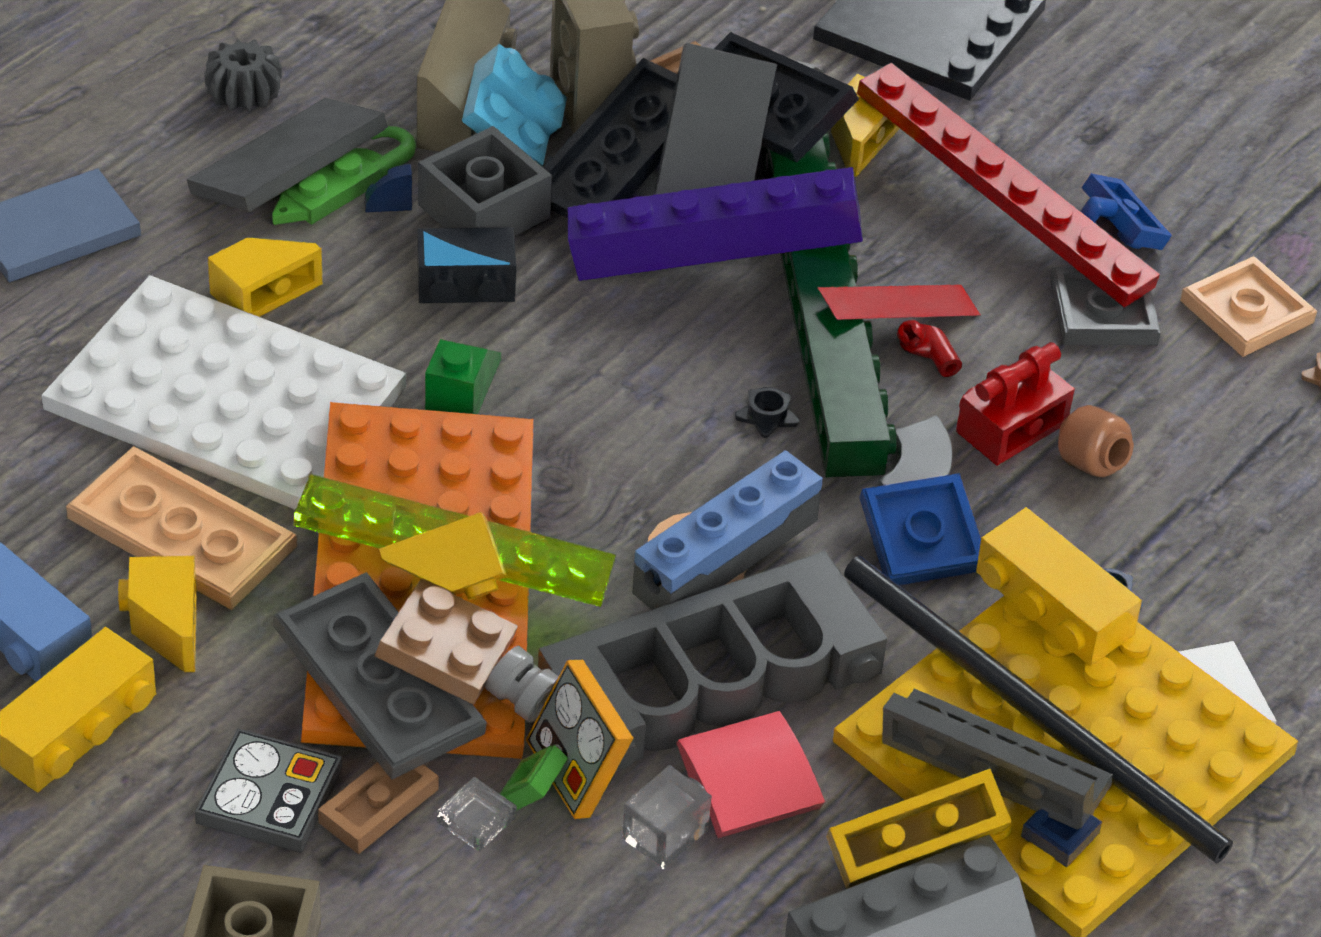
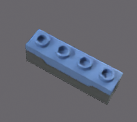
[632,450,823,610]

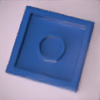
[859,473,981,585]

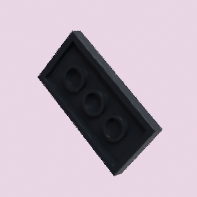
[714,32,859,163]
[543,58,678,218]

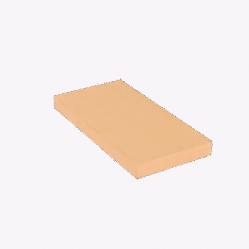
[66,446,297,610]

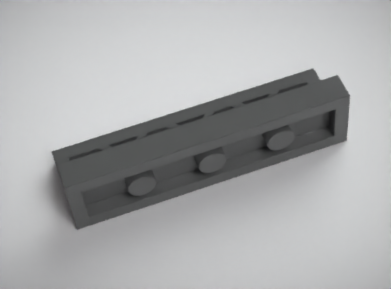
[882,688,1113,830]

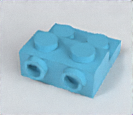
[462,44,567,166]

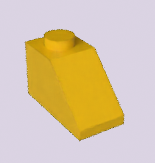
[831,74,900,177]
[208,238,323,317]
[379,512,507,600]
[118,555,197,672]

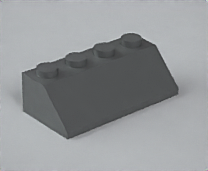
[785,834,1036,937]

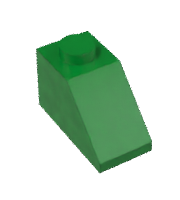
[425,339,501,414]

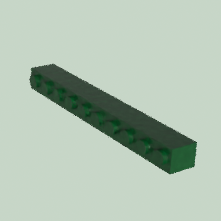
[760,132,896,478]

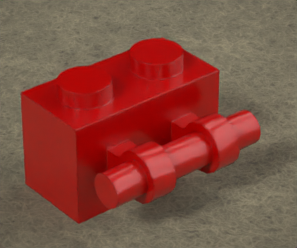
[956,342,1075,466]

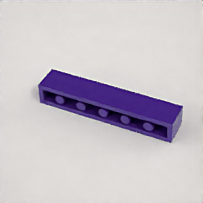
[568,167,863,281]

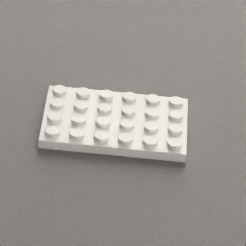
[42,275,406,514]

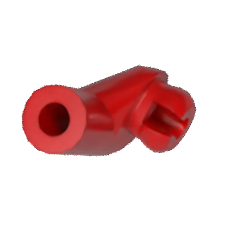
[897,320,962,377]

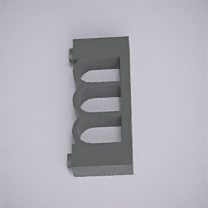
[538,551,887,770]

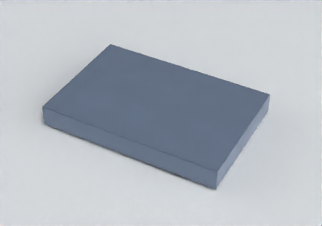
[0,168,141,283]

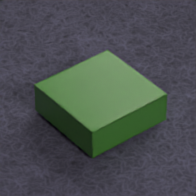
[498,745,568,812]

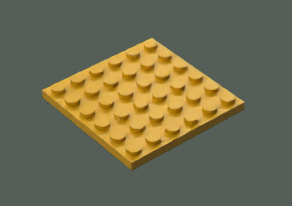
[833,596,1298,937]

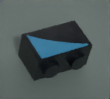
[417,227,516,303]

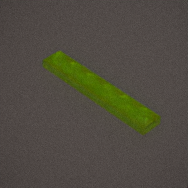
[294,474,616,607]

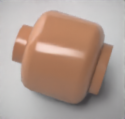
[1058,405,1134,478]

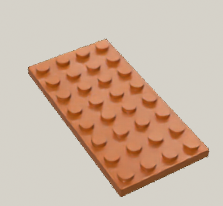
[301,402,534,759]

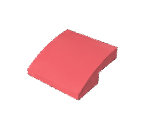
[677,711,825,838]

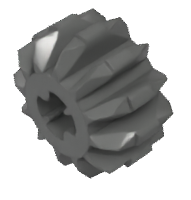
[204,38,282,112]

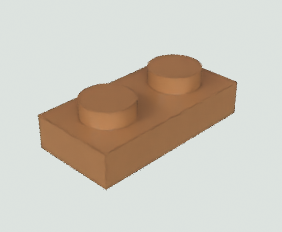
[318,762,439,854]

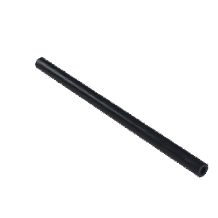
[844,556,1233,864]

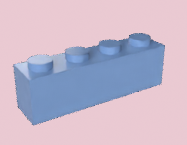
[0,542,92,682]

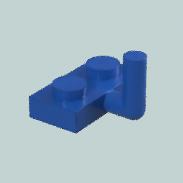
[1080,173,1172,250]

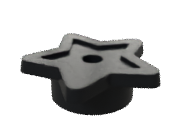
[735,387,799,438]

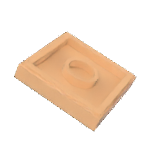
[1180,256,1317,357]

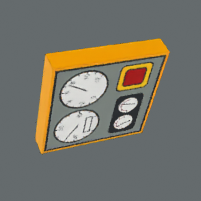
[526,659,634,819]

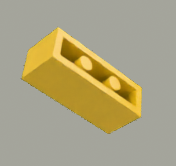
[976,507,1142,666]
[0,626,156,793]
[826,769,1012,889]

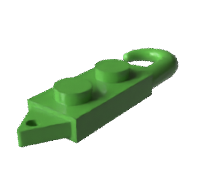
[272,126,416,225]

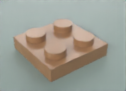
[375,579,518,705]

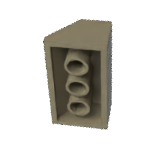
[417,0,517,152]

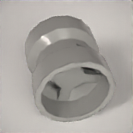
[485,646,559,723]

